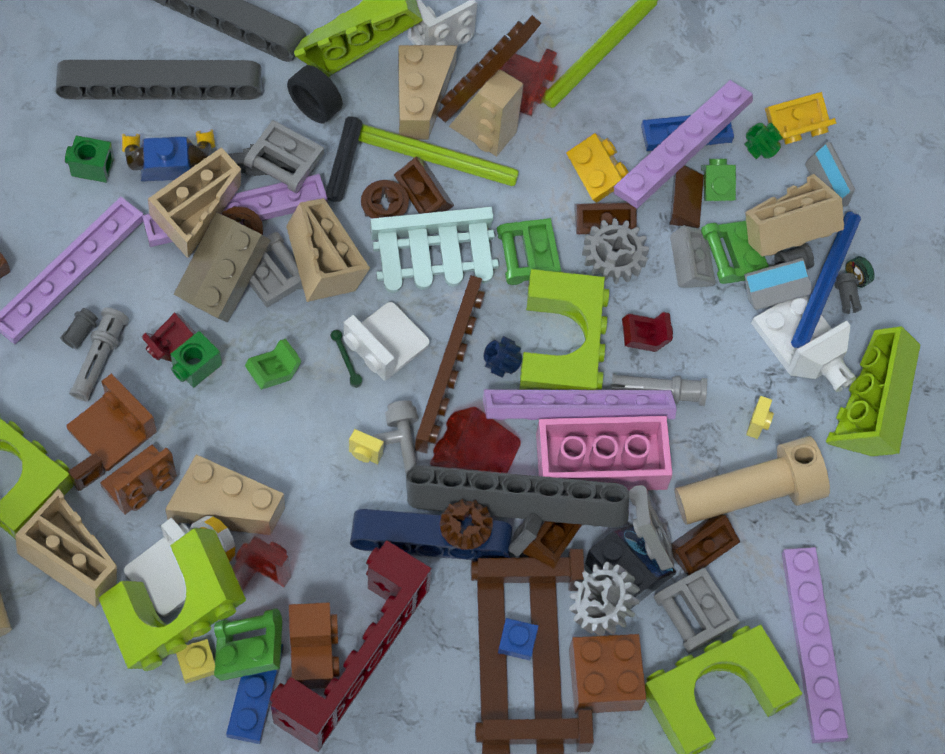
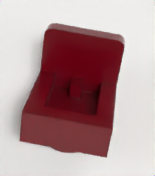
[141,312,196,362]
[622,312,673,352]

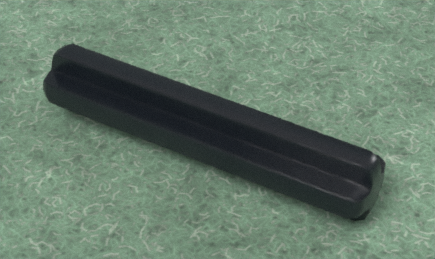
[326,116,363,202]

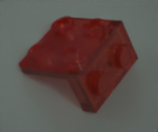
[480,48,559,117]
[429,406,521,473]
[232,536,291,591]

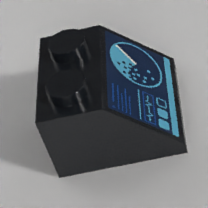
[585,525,677,609]

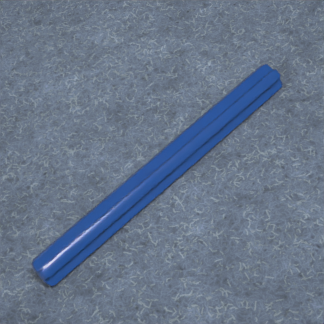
[791,211,861,348]

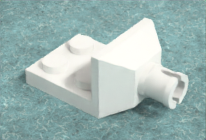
[751,296,857,392]

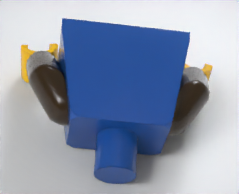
[122,129,216,182]

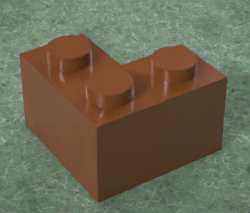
[289,602,340,689]

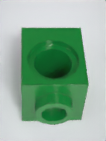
[65,135,114,183]
[170,331,222,388]

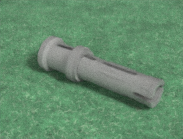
[69,308,129,402]
[611,374,707,406]

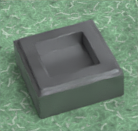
[509,512,543,557]

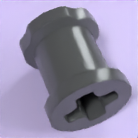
[774,243,814,269]

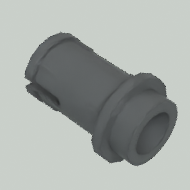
[835,273,862,314]
[60,308,98,350]

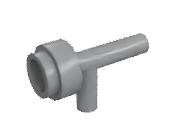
[373,401,418,473]

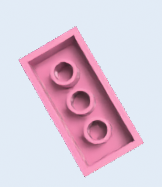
[536,416,672,491]

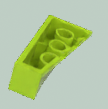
[294,0,423,77]
[826,326,921,456]

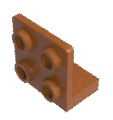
[66,373,157,471]
[100,444,177,515]

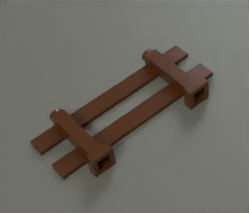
[470,549,594,754]

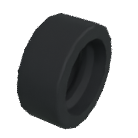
[287,65,343,124]

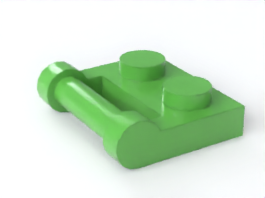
[497,218,561,285]
[701,221,769,284]
[214,608,282,681]

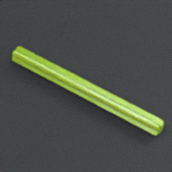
[542,0,658,108]
[358,124,519,186]

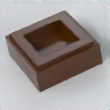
[68,453,105,491]

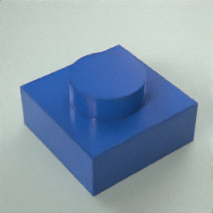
[498,618,538,661]

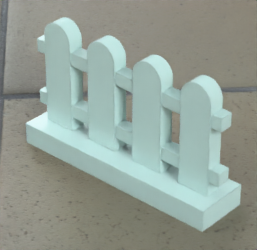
[370,207,499,293]

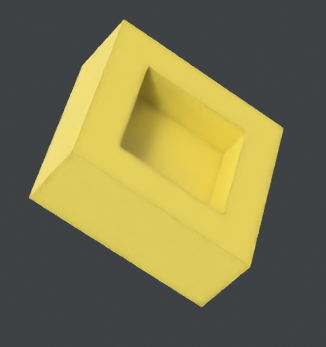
[746,396,774,439]
[349,429,384,464]
[176,639,215,684]

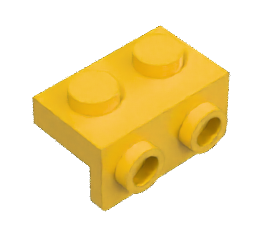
[764,92,837,145]
[566,133,629,203]

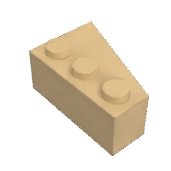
[398,45,457,140]
[449,69,523,157]
[148,147,241,258]
[745,174,844,256]

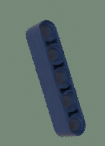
[350,509,512,561]

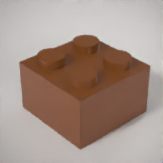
[569,634,646,714]

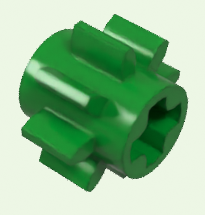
[744,123,783,159]

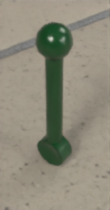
[330,330,362,388]

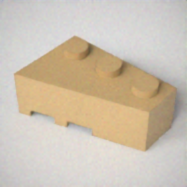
[286,198,370,302]
[165,454,285,535]
[15,489,117,608]

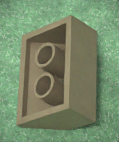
[174,212,271,322]

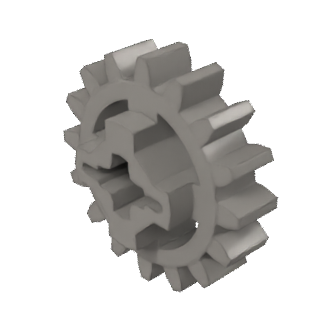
[582,219,649,284]
[569,562,640,636]

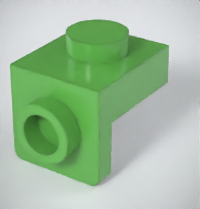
[701,159,736,201]
[245,339,301,390]

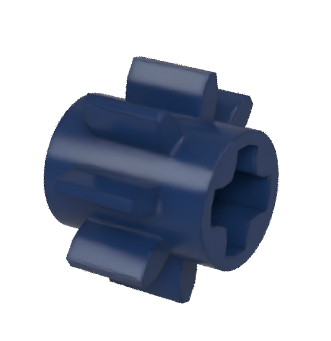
[483,336,522,378]

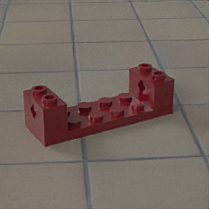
[270,540,432,752]

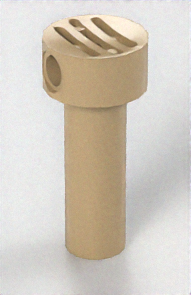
[674,436,830,525]

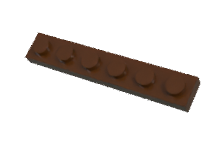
[437,15,541,123]
[415,275,486,454]

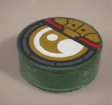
[845,256,875,288]

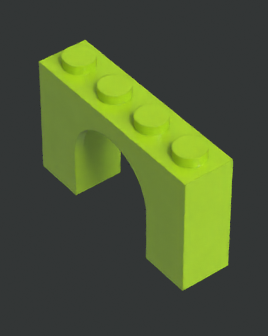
[519,269,609,390]
[0,414,73,540]
[98,528,246,671]
[645,624,803,754]

